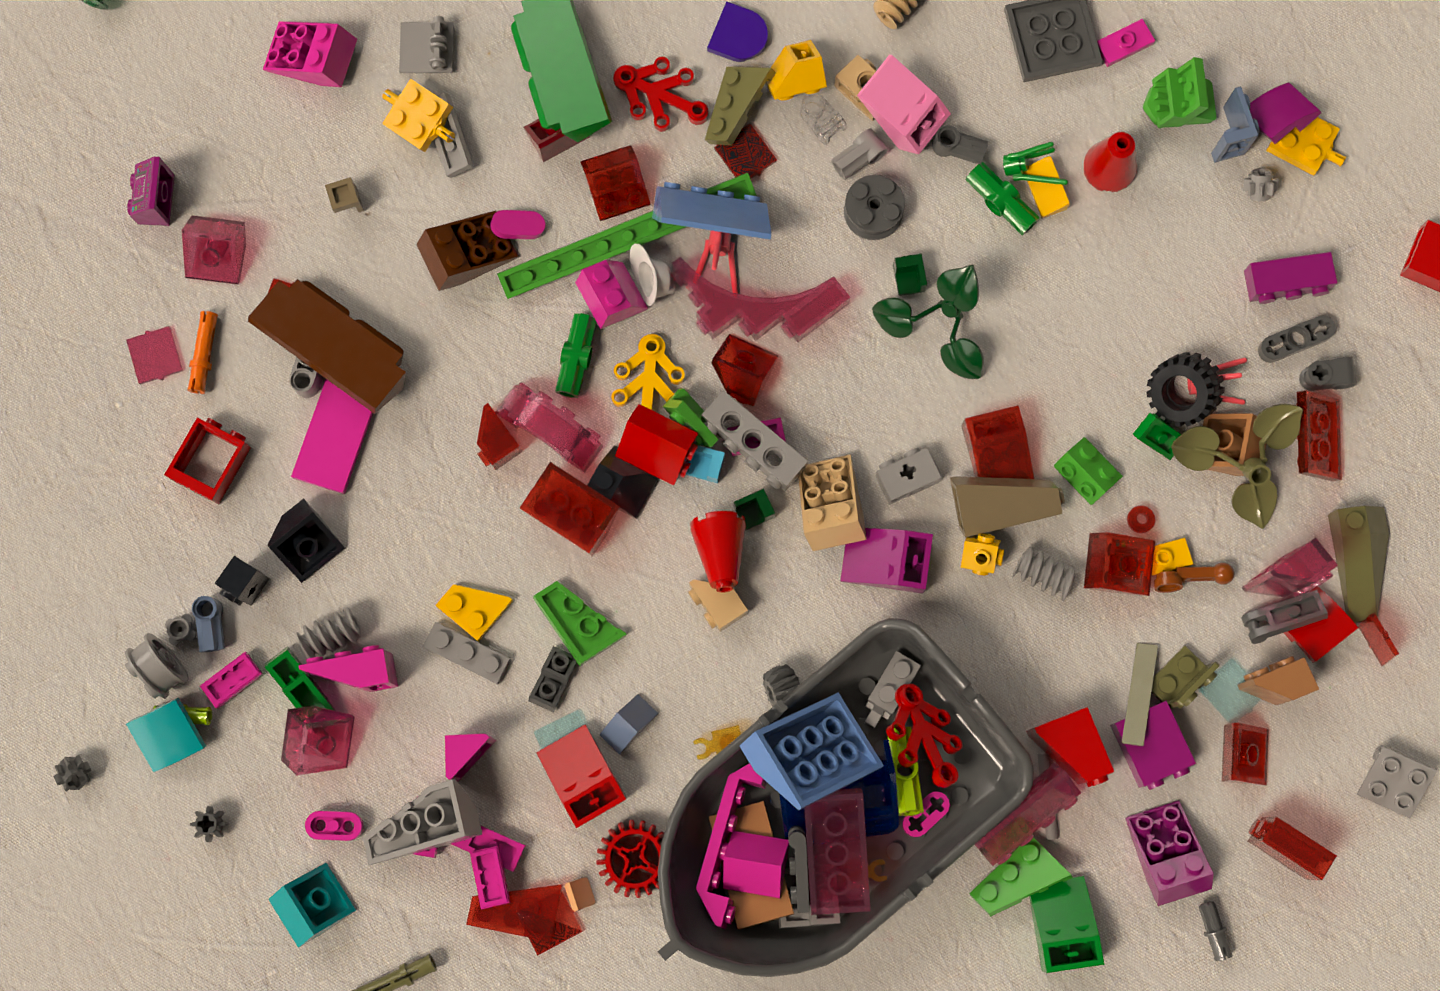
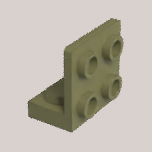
[1151,646,1220,709]

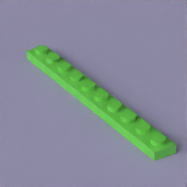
[497,173,757,299]

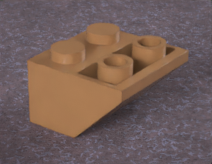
[1237,656,1319,705]

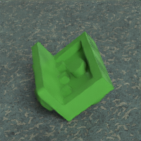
[663,388,719,447]
[1054,437,1123,505]

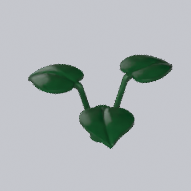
[872,265,984,379]

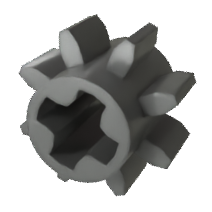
[53,755,91,792]
[190,806,229,842]

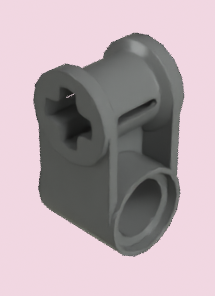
[1299,357,1357,391]

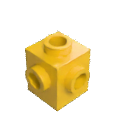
[960,533,1004,576]

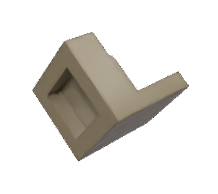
[325,177,364,213]

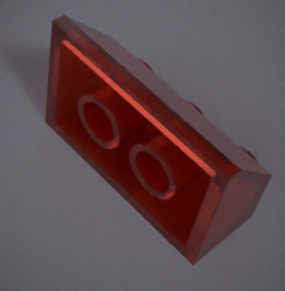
[520,462,620,557]

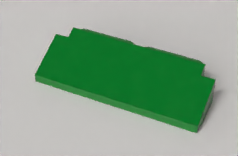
[511,0,613,142]

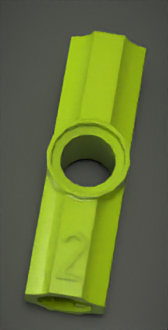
[887,726,924,817]

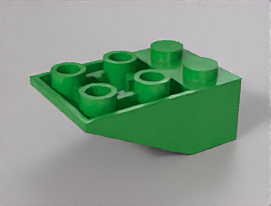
[1029,876,1105,973]

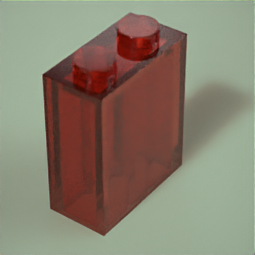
[1247,816,1337,880]

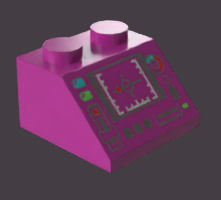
[127,156,175,226]

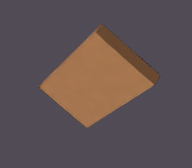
[709,801,795,930]

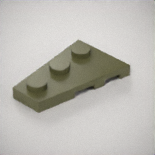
[705,67,776,145]

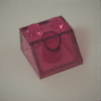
[182,215,246,285]
[281,706,355,776]

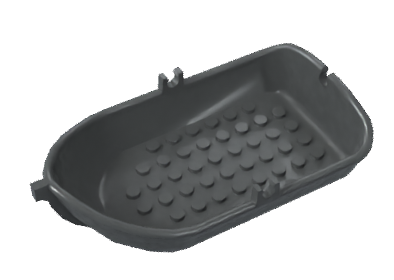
[658,618,1034,977]

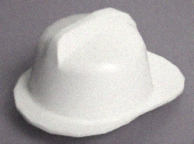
[630,243,675,306]

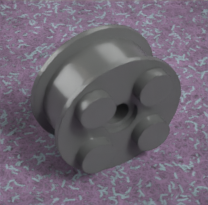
[844,175,905,240]

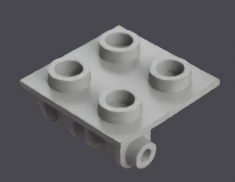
[399,16,454,73]
[1357,746,1437,819]

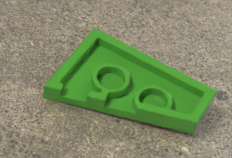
[533,581,627,666]
[969,835,1073,917]

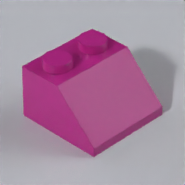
[575,260,648,329]

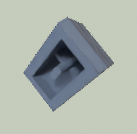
[600,694,658,754]

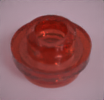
[1127,506,1155,533]

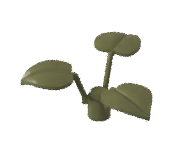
[1171,404,1303,529]

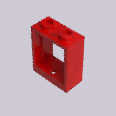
[164,417,251,505]

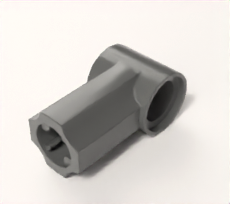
[932,125,988,164]

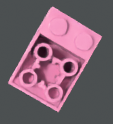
[857,55,951,154]

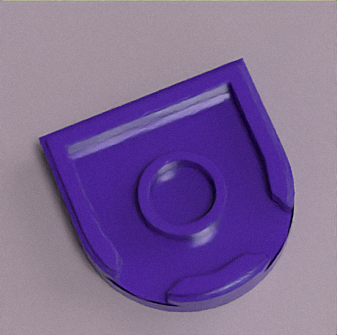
[707,1,768,62]

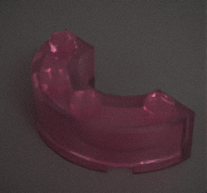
[495,382,603,473]

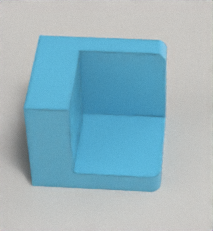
[687,445,725,484]

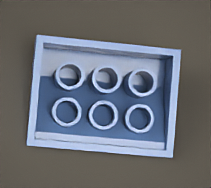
[652,182,771,240]
[740,692,884,810]

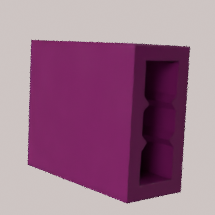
[1110,701,1196,790]

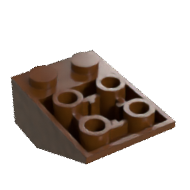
[416,210,518,291]

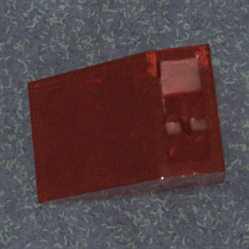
[961,405,1034,479]

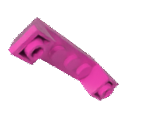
[696,763,767,929]

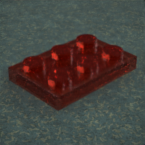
[1296,390,1342,481]

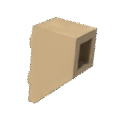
[688,579,748,632]

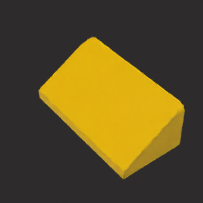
[1024,156,1070,218]

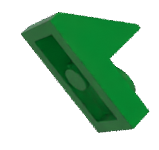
[1133,413,1182,460]

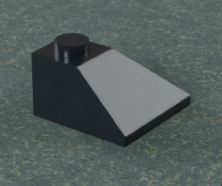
[586,445,659,519]
[267,498,345,583]

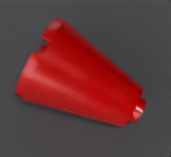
[1083,132,1137,192]
[690,511,746,593]

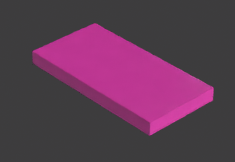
[291,379,373,494]

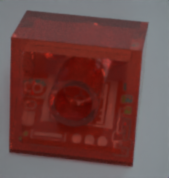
[1084,532,1155,596]

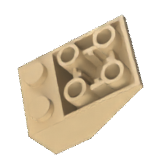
[798,454,866,551]

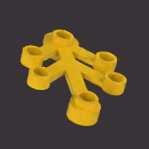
[611,334,685,410]

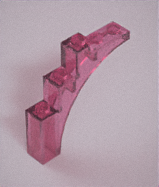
[671,257,851,343]

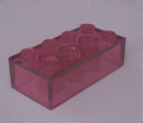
[804,788,871,915]

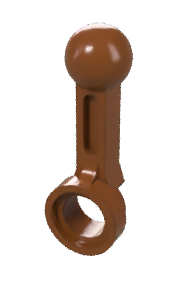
[1154,562,1235,593]

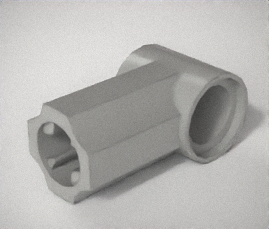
[831,128,888,180]

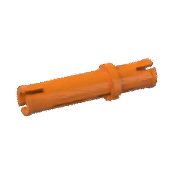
[187,311,218,394]

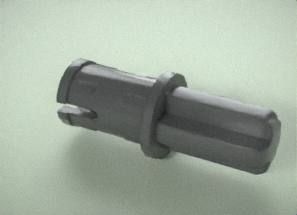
[1199,901,1233,961]

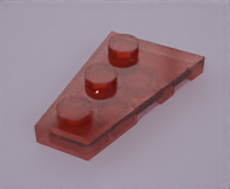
[466,884,563,942]

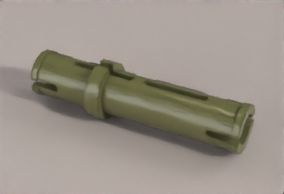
[351,954,437,991]

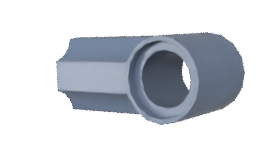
[192,596,225,653]

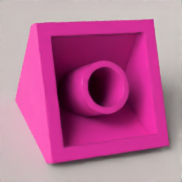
[445,734,496,782]
[723,831,789,898]

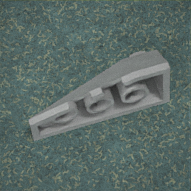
[363,779,482,865]

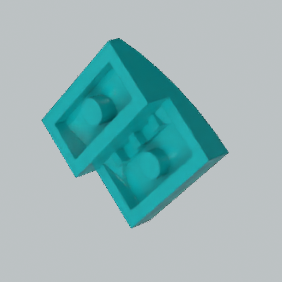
[126,697,206,772]

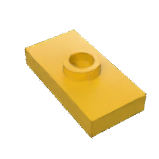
[1130,538,1193,580]

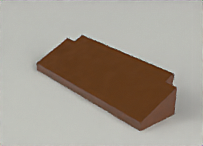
[248,279,406,414]

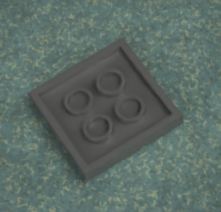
[1004,0,1102,83]

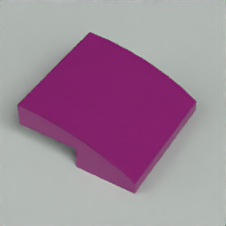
[1249,82,1321,144]

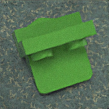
[1143,57,1217,128]

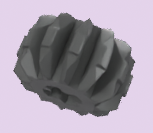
[763,664,800,707]

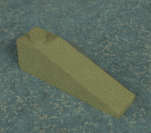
[1328,506,1389,623]

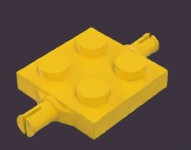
[382,78,455,152]
[1266,117,1346,176]

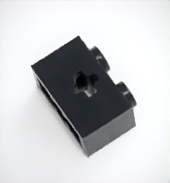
[214,556,270,606]

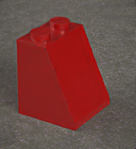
[1026,707,1115,787]

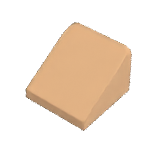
[565,877,595,911]

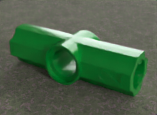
[965,162,1040,236]
[555,313,597,398]

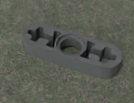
[1258,315,1336,363]

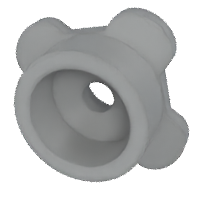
[165,614,196,645]

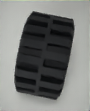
[1146,352,1225,427]

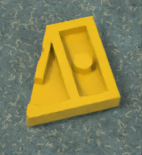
[435,584,513,642]

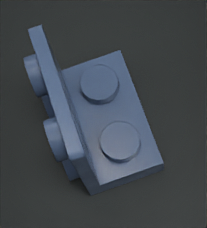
[1211,86,1259,163]

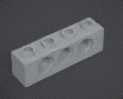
[701,390,808,491]

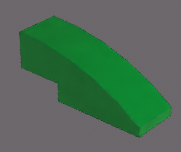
[264,646,340,734]

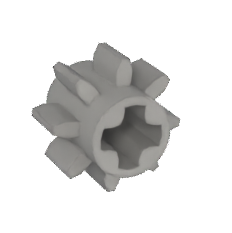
[1243,168,1279,201]

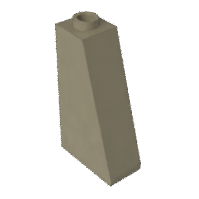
[950,476,1065,538]

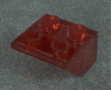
[580,145,651,221]

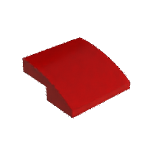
[1284,586,1359,663]

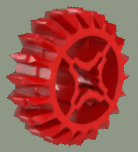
[596,820,664,898]

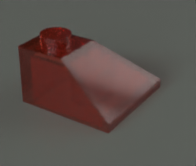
[711,334,779,406]

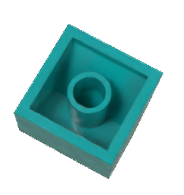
[268,863,356,948]

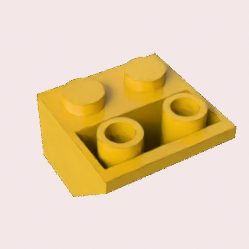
[766,40,827,101]

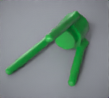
[1003,142,1068,185]

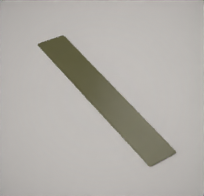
[1122,643,1158,746]

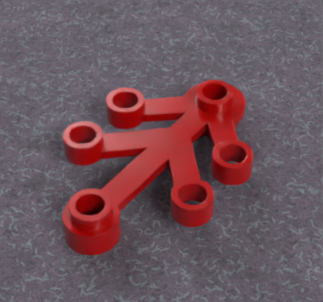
[613,56,709,132]
[886,684,962,788]

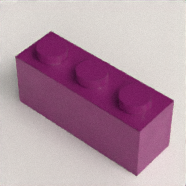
[1244,252,1337,304]

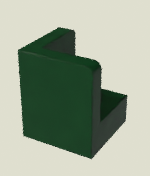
[893,253,927,296]
[733,488,775,530]

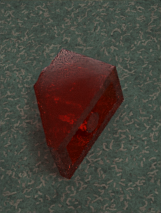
[477,403,522,470]

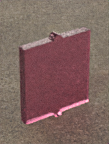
[126,326,183,385]

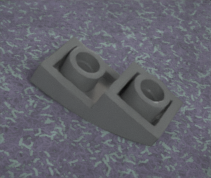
[528,646,577,713]

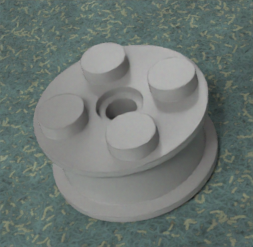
[125,633,188,698]

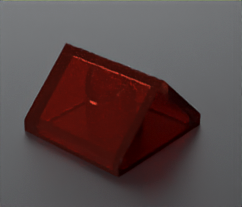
[1221,723,1269,785]

